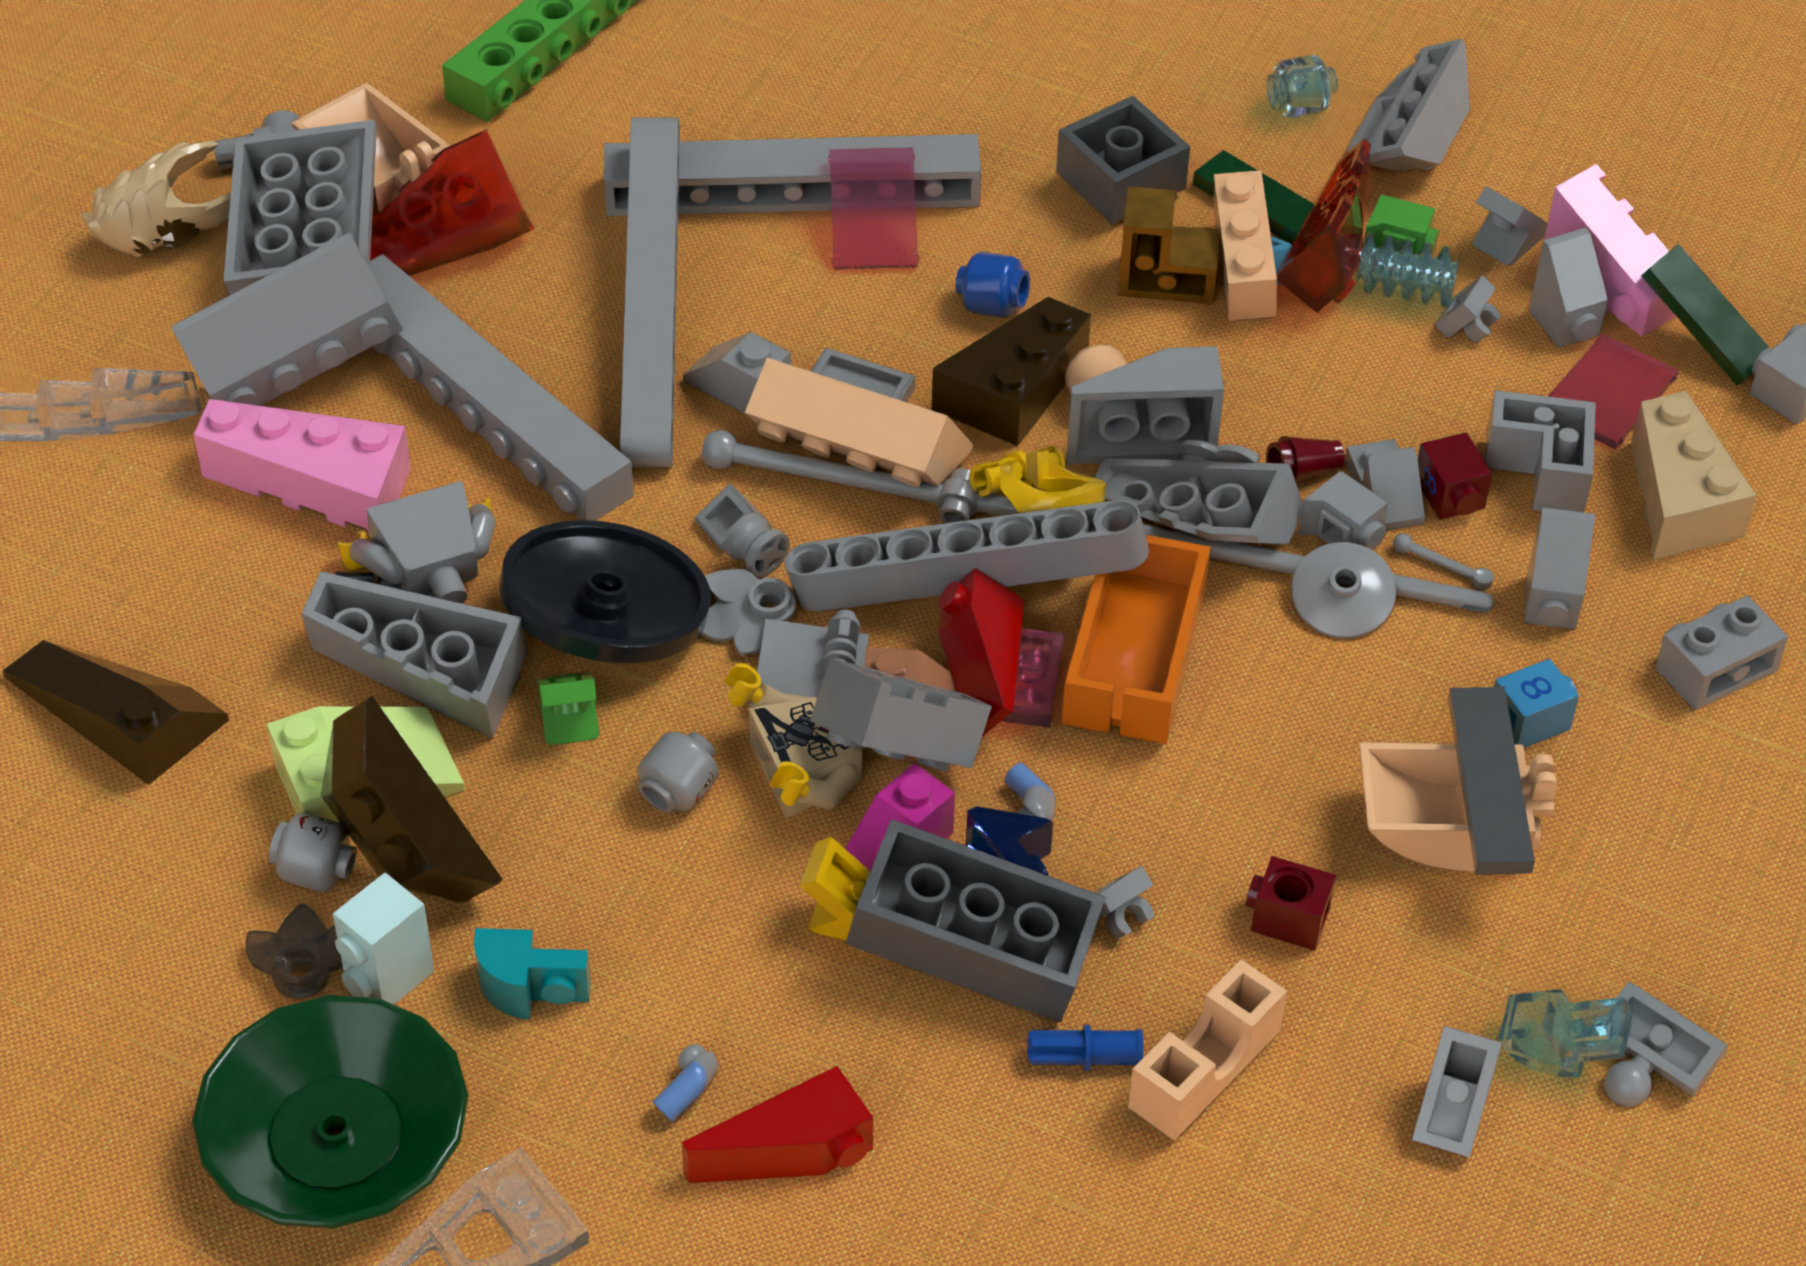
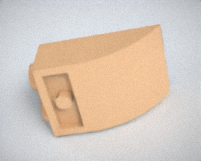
[291,82,457,231]
[1359,742,1557,871]

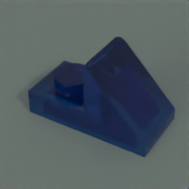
[966,806,1053,876]

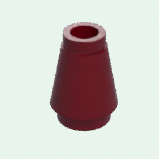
[1266,436,1345,483]

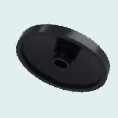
[499,520,711,663]

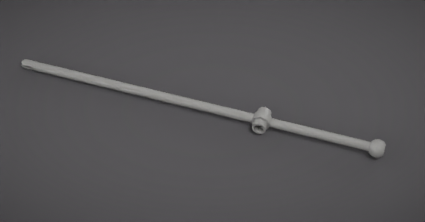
[702,430,1494,612]

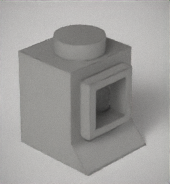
[1298,471,1388,550]

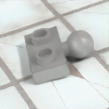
[1596,981,1727,1107]

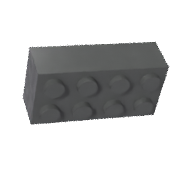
[845,819,1106,1023]

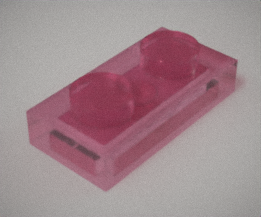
[1002,628,1065,728]

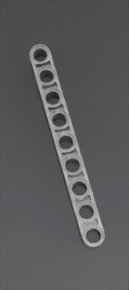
[620,117,680,468]

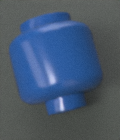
[956,251,1030,318]

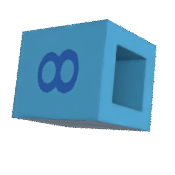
[1494,658,1579,748]

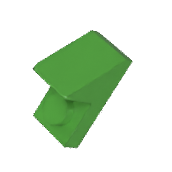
[536,672,599,745]

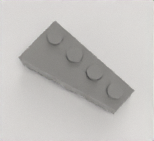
[302,571,528,739]

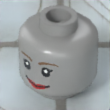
[637,731,719,813]
[269,813,357,892]

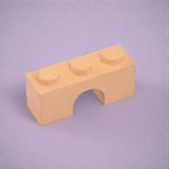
[1214,170,1277,321]
[1128,959,1287,1141]

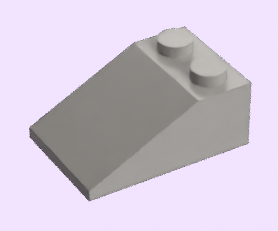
[1066,346,1224,464]

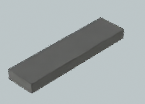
[1448,687,1535,875]

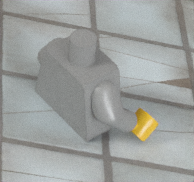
[337,481,496,604]

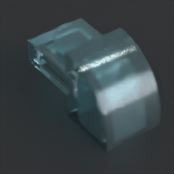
[1498,989,1634,1078]

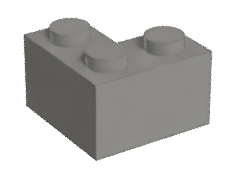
[1484,390,1596,512]

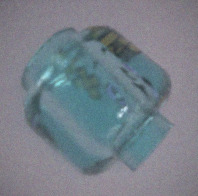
[1266,54,1338,118]

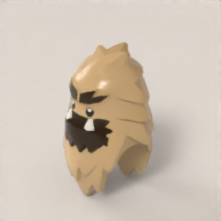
[80,141,231,258]

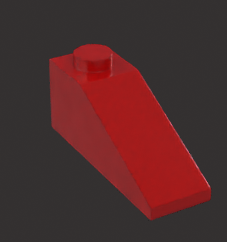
[938,568,1024,737]
[682,1066,873,1183]

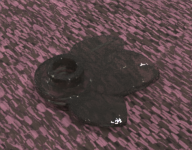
[245,904,343,999]

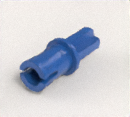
[1027,1024,1143,1071]

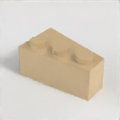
[1631,391,1757,560]

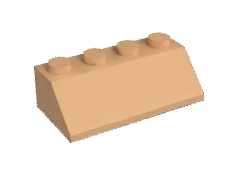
[744,358,973,487]

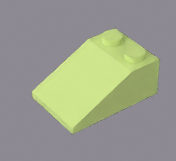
[267,706,465,823]

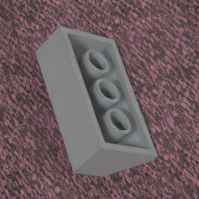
[171,232,403,406]

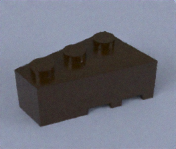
[932,297,1091,446]

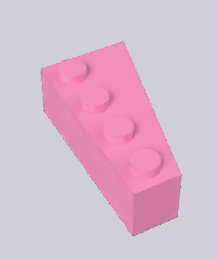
[194,399,411,536]

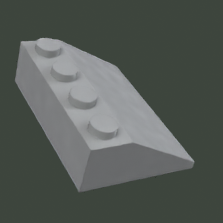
[223,120,377,295]

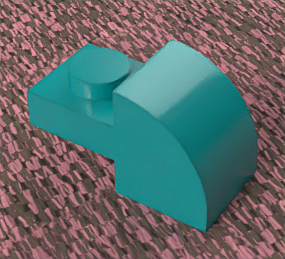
[474,928,591,1019]

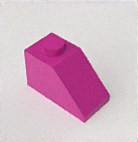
[845,763,955,871]

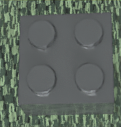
[1056,96,1190,224]

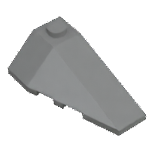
[1094,458,1303,544]

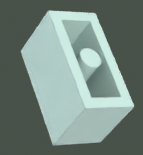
[333,873,435,1004]

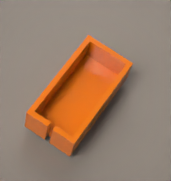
[1062,535,1211,744]

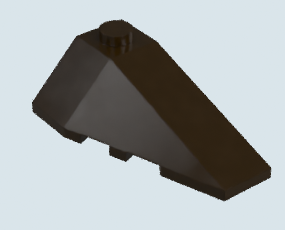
[3,640,229,785]

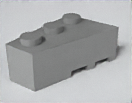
[810,658,992,772]

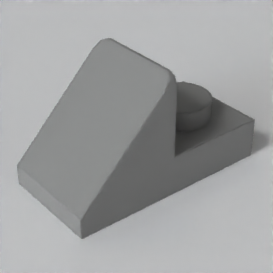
[1473,186,1548,265]
[1345,439,1425,530]
[1412,1026,1502,1157]

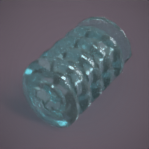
[1356,232,1461,307]

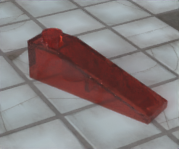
[370,129,535,276]
[1276,138,1371,313]

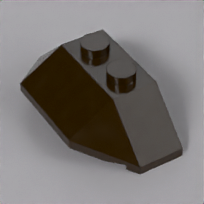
[321,696,503,903]

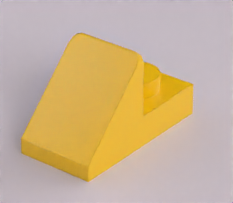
[799,837,870,940]

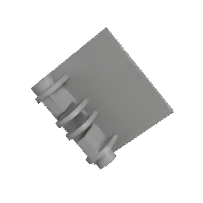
[757,609,869,697]

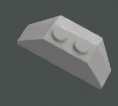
[1345,39,1470,172]

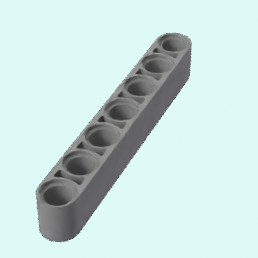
[784,500,1150,611]

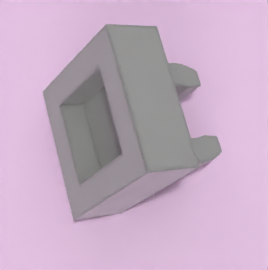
[1435,275,1501,343]
[1094,866,1154,938]

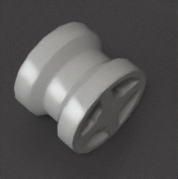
[724,512,790,578]

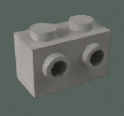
[1655,595,1788,710]

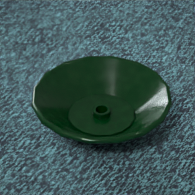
[192,995,469,1229]

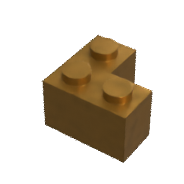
[1118,186,1220,304]

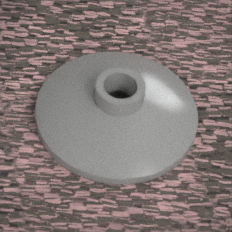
[1291,542,1396,639]

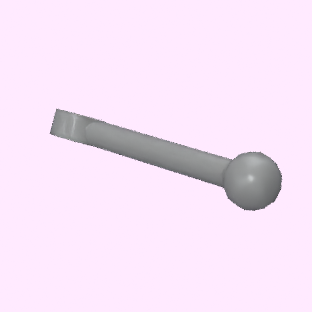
[1393,534,1494,590]

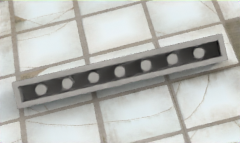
[604,134,981,216]
[370,254,634,521]

